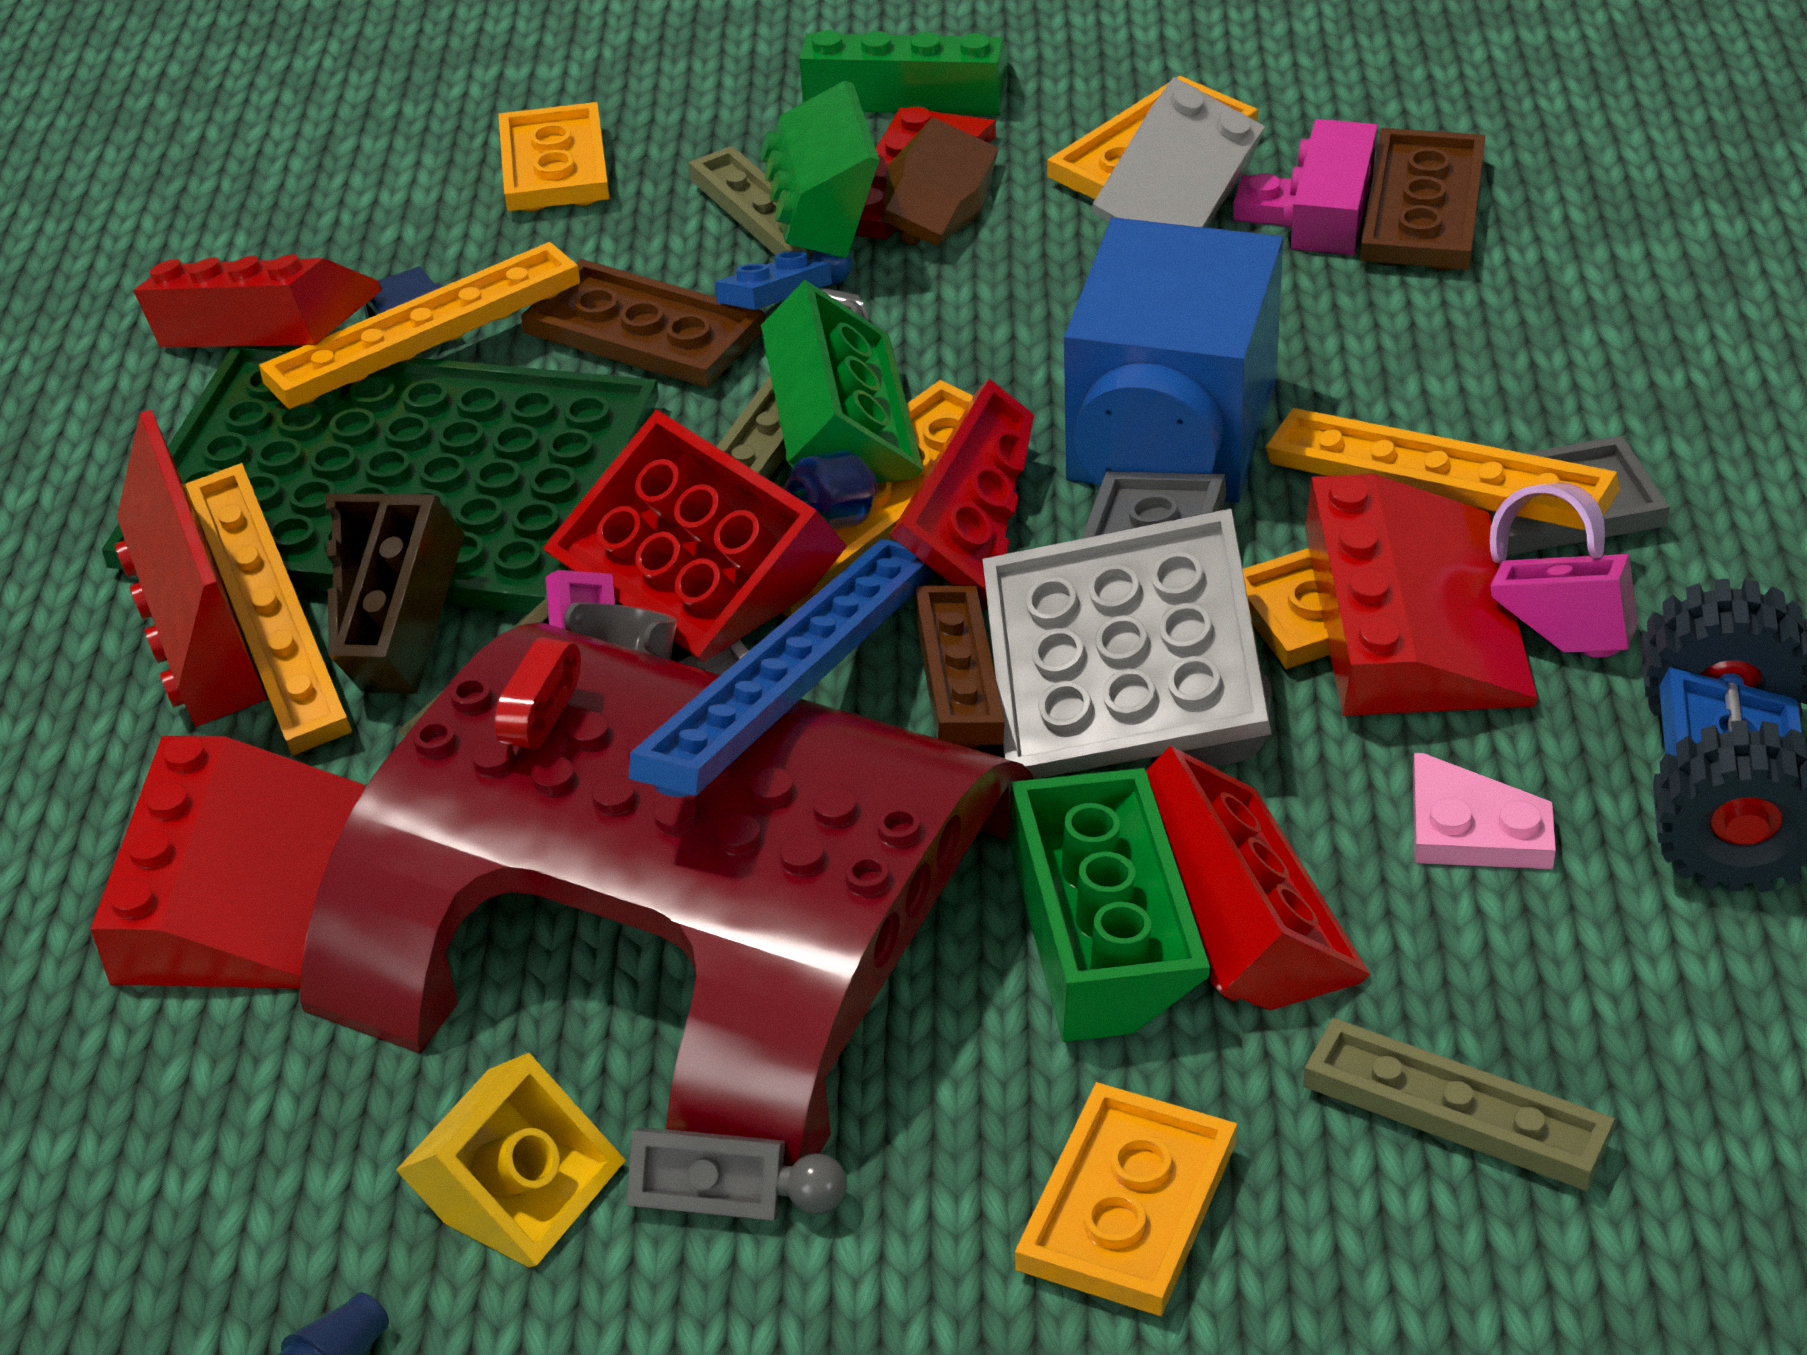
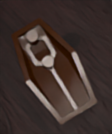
[881,117,999,246]

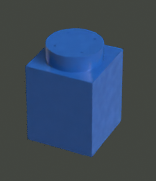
[1064,217,1283,503]

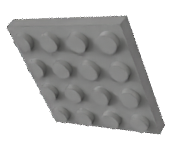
[983,509,1272,779]

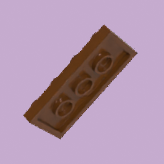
[1360,128,1486,270]
[521,259,765,388]

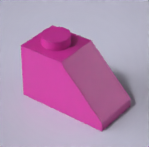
[1490,554,1638,657]

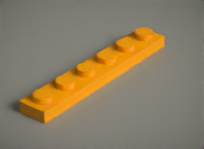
[259,242,580,409]
[1265,408,1620,530]
[185,463,352,756]

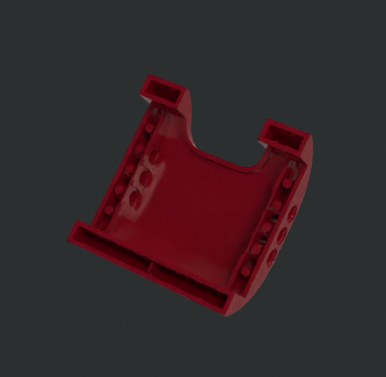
[300,622,1034,1166]

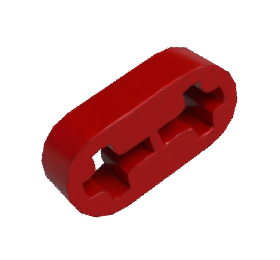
[495,637,581,750]

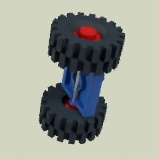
[1641,578,1807,892]

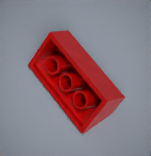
[133,254,382,347]
[1146,745,1371,1011]

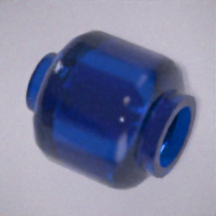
[784,450,878,530]

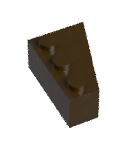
[326,493,465,694]

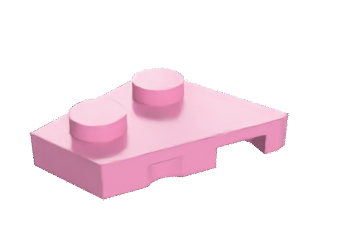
[1413,753,1556,869]

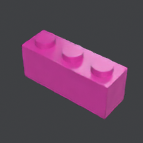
[1283,119,1378,255]

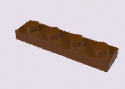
[914,586,1005,748]

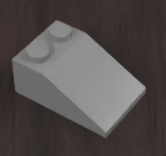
[1090,77,1266,228]

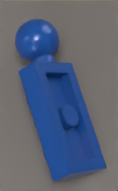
[715,250,852,310]

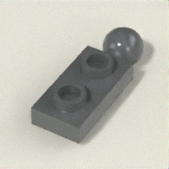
[626,1127,847,1220]

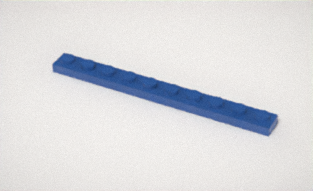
[629,538,935,797]

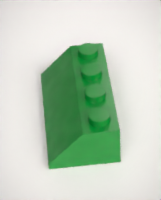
[799,30,1009,115]
[760,81,879,258]
[761,279,924,489]
[1008,768,1210,1042]

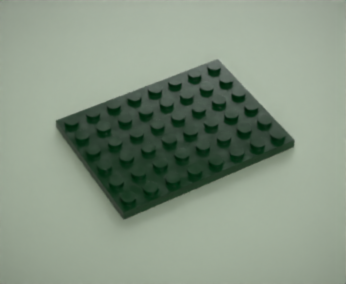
[102,345,659,613]

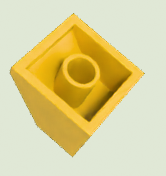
[396,1053,626,1268]

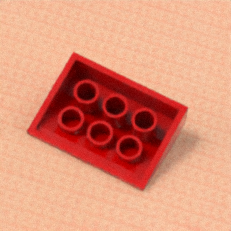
[114,409,267,727]
[542,409,847,663]
[1305,474,1537,716]
[90,736,366,989]

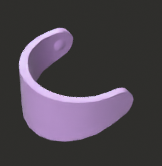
[1490,482,1605,563]

